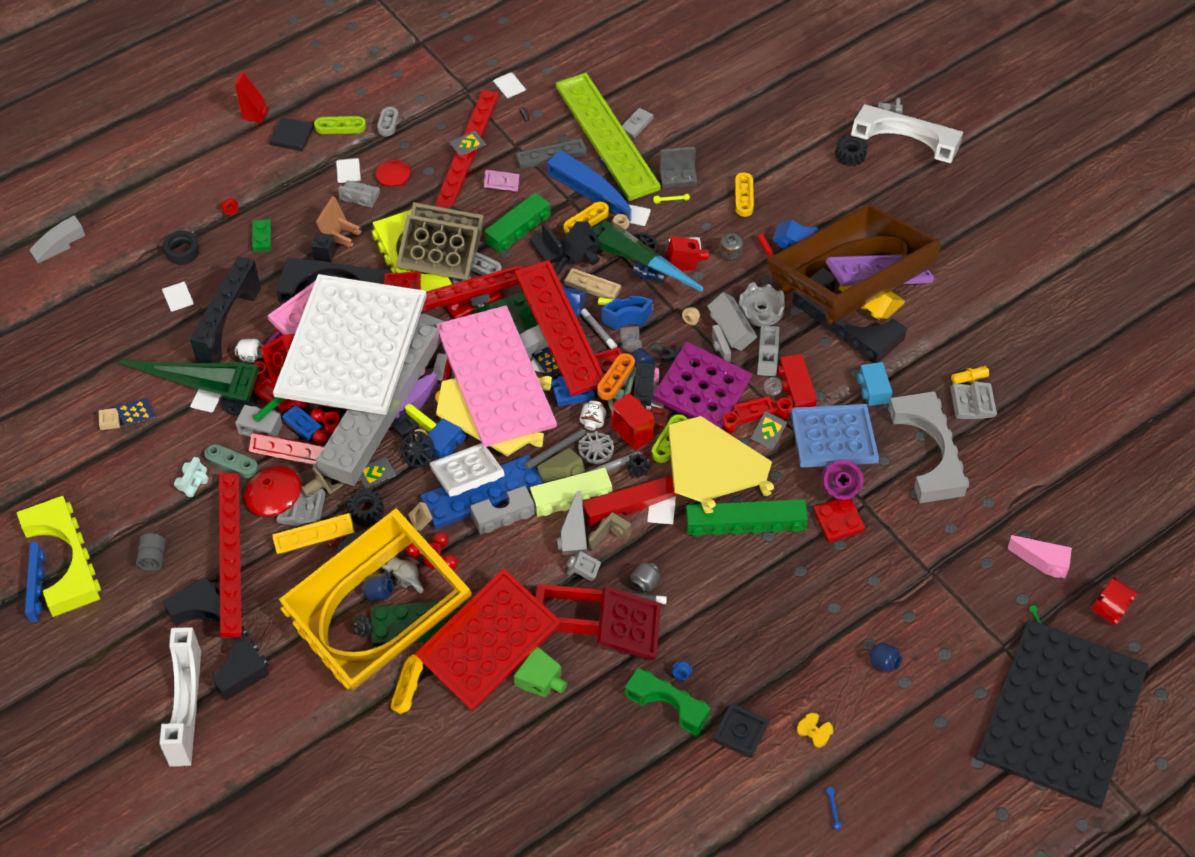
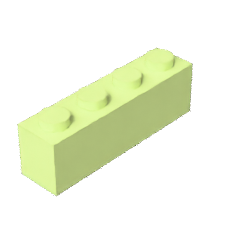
[530,468,612,517]

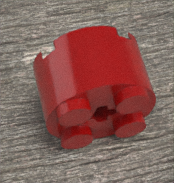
[1091,577,1138,626]

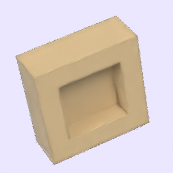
[99,408,120,430]
[408,502,433,531]

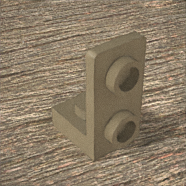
[588,512,631,551]

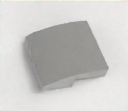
[950,381,997,419]
[277,486,326,526]

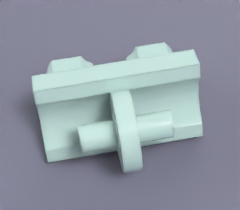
[174,457,209,497]

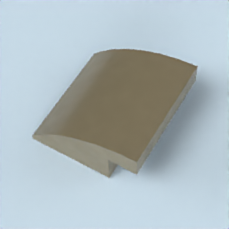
[396,202,485,280]

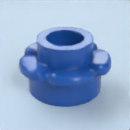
[672,661,693,680]

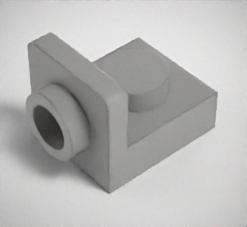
[878,98,903,115]
[566,551,601,581]

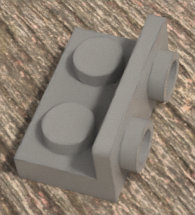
[338,180,380,208]

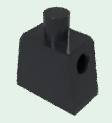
[560,221,601,265]

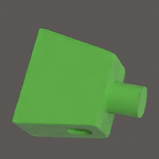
[514,648,567,697]

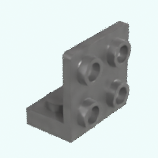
[660,147,697,189]

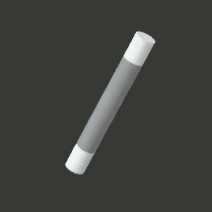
[580,309,617,349]

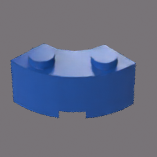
[772,220,820,249]
[602,296,653,330]

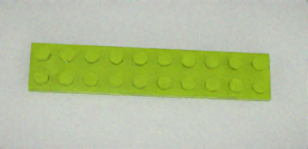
[556,73,660,201]

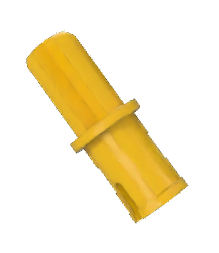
[951,365,989,384]

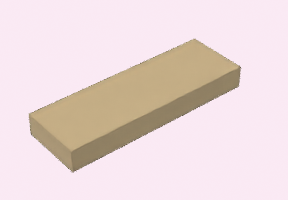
[564,268,621,299]

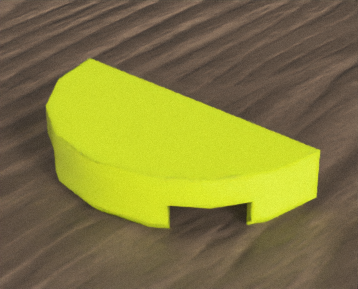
[405,403,436,433]

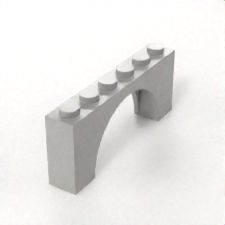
[888,391,969,503]

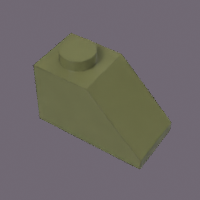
[537,448,585,483]

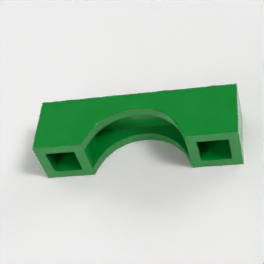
[625,668,711,736]

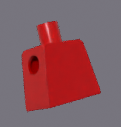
[665,236,709,271]

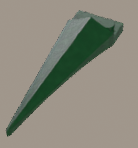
[118,360,260,403]

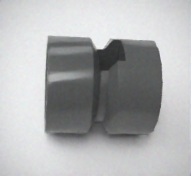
[136,534,166,571]

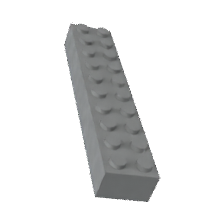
[316,322,440,486]

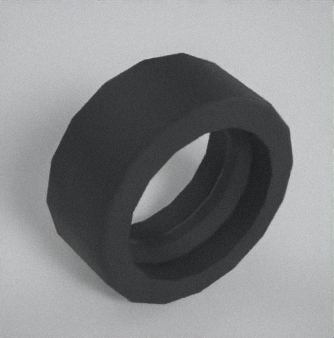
[163,231,199,265]

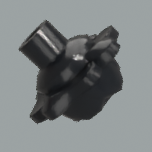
[350,614,374,638]

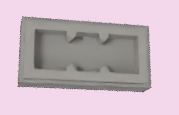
[622,108,653,139]
[712,324,731,362]

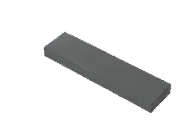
[516,139,587,169]

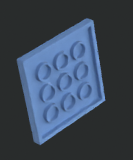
[791,404,879,467]

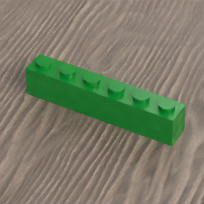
[686,499,808,537]

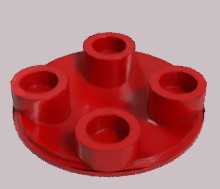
[376,159,410,186]

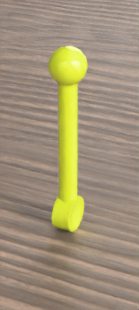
[653,194,690,203]

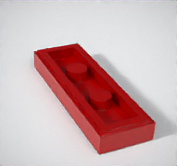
[446,290,503,319]

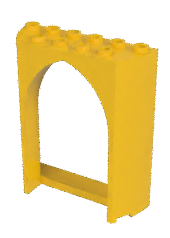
[279,508,471,691]

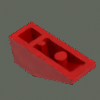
[235,72,269,123]

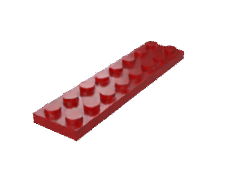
[515,260,604,397]

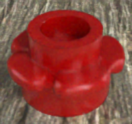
[221,198,239,215]

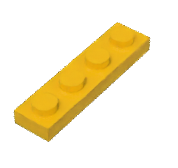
[272,513,355,555]

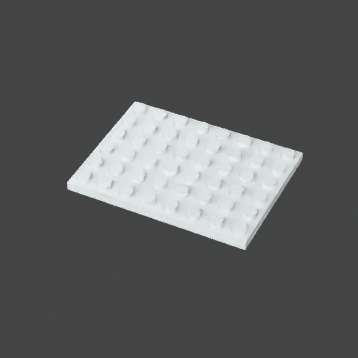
[273,274,427,415]

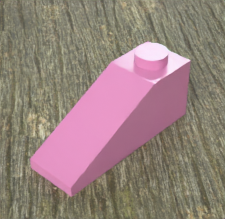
[1007,535,1072,578]

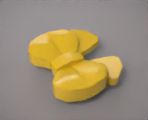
[797,713,833,748]

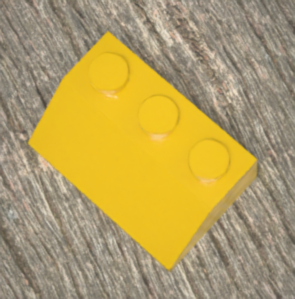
[838,285,905,320]

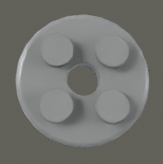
[739,282,785,327]

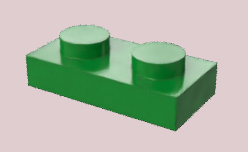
[252,219,271,252]

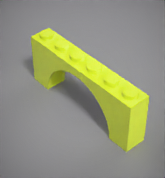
[371,210,451,291]
[17,496,101,617]

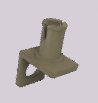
[301,467,346,497]

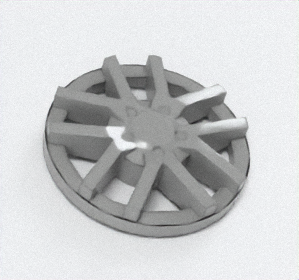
[578,431,614,464]

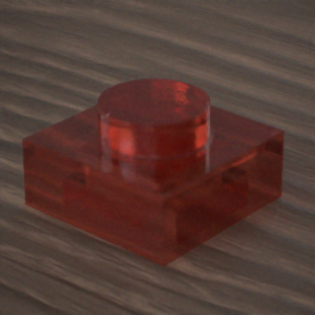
[650,406,670,429]

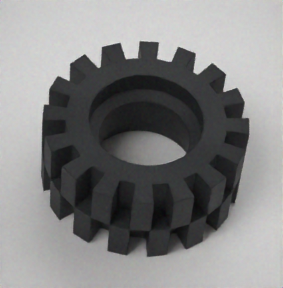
[835,134,867,167]
[347,488,384,526]

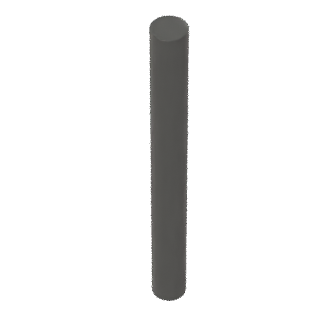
[524,428,586,470]

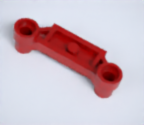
[253,362,308,412]
[723,396,793,434]

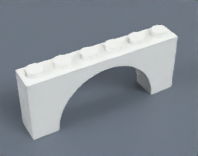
[851,104,963,163]
[160,627,201,766]

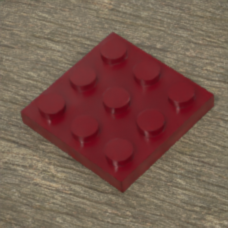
[597,586,661,661]

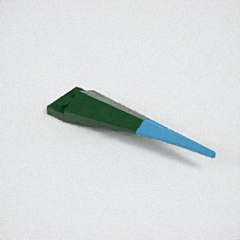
[592,220,703,292]

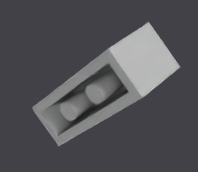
[708,292,757,351]

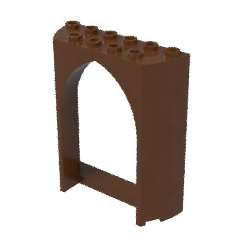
[767,203,941,325]

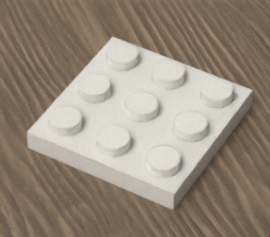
[430,443,505,497]

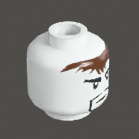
[235,339,263,363]
[580,401,607,431]

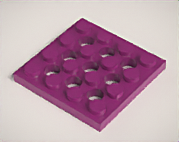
[653,341,753,429]

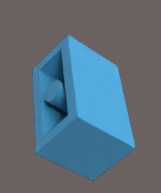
[857,362,892,406]

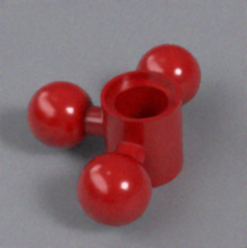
[310,408,341,445]
[406,532,458,570]

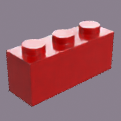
[777,354,817,408]

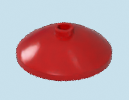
[244,466,302,517]

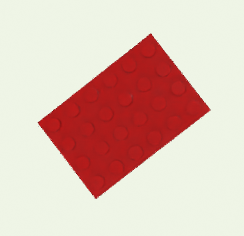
[415,568,562,712]

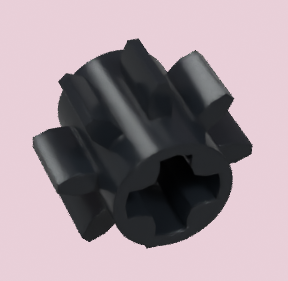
[626,453,650,478]

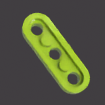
[314,116,366,134]
[652,415,688,463]

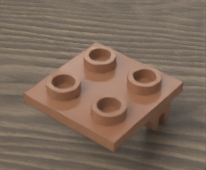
[316,197,362,248]

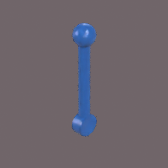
[826,787,842,830]

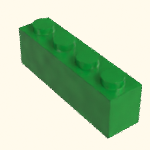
[484,192,551,254]

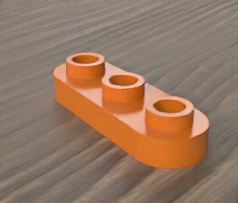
[597,353,635,400]

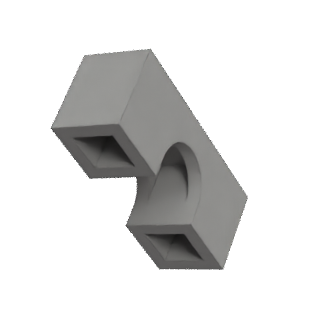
[470,486,535,534]

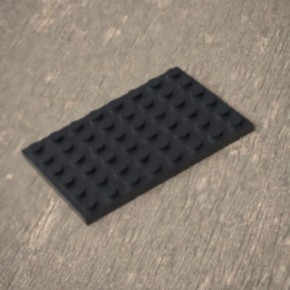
[976,619,1149,809]

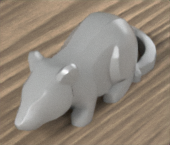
[382,556,424,594]

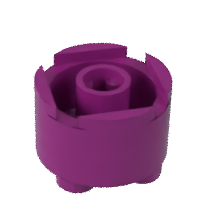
[821,459,863,500]

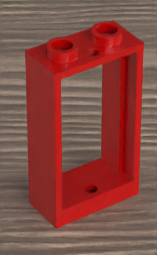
[535,584,602,635]

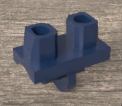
[632,261,665,283]

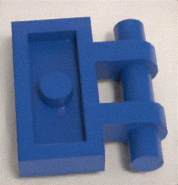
[551,376,595,407]

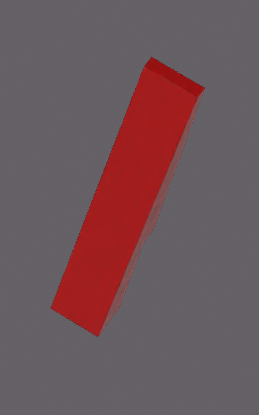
[582,475,680,525]

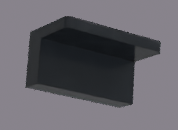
[530,223,563,264]

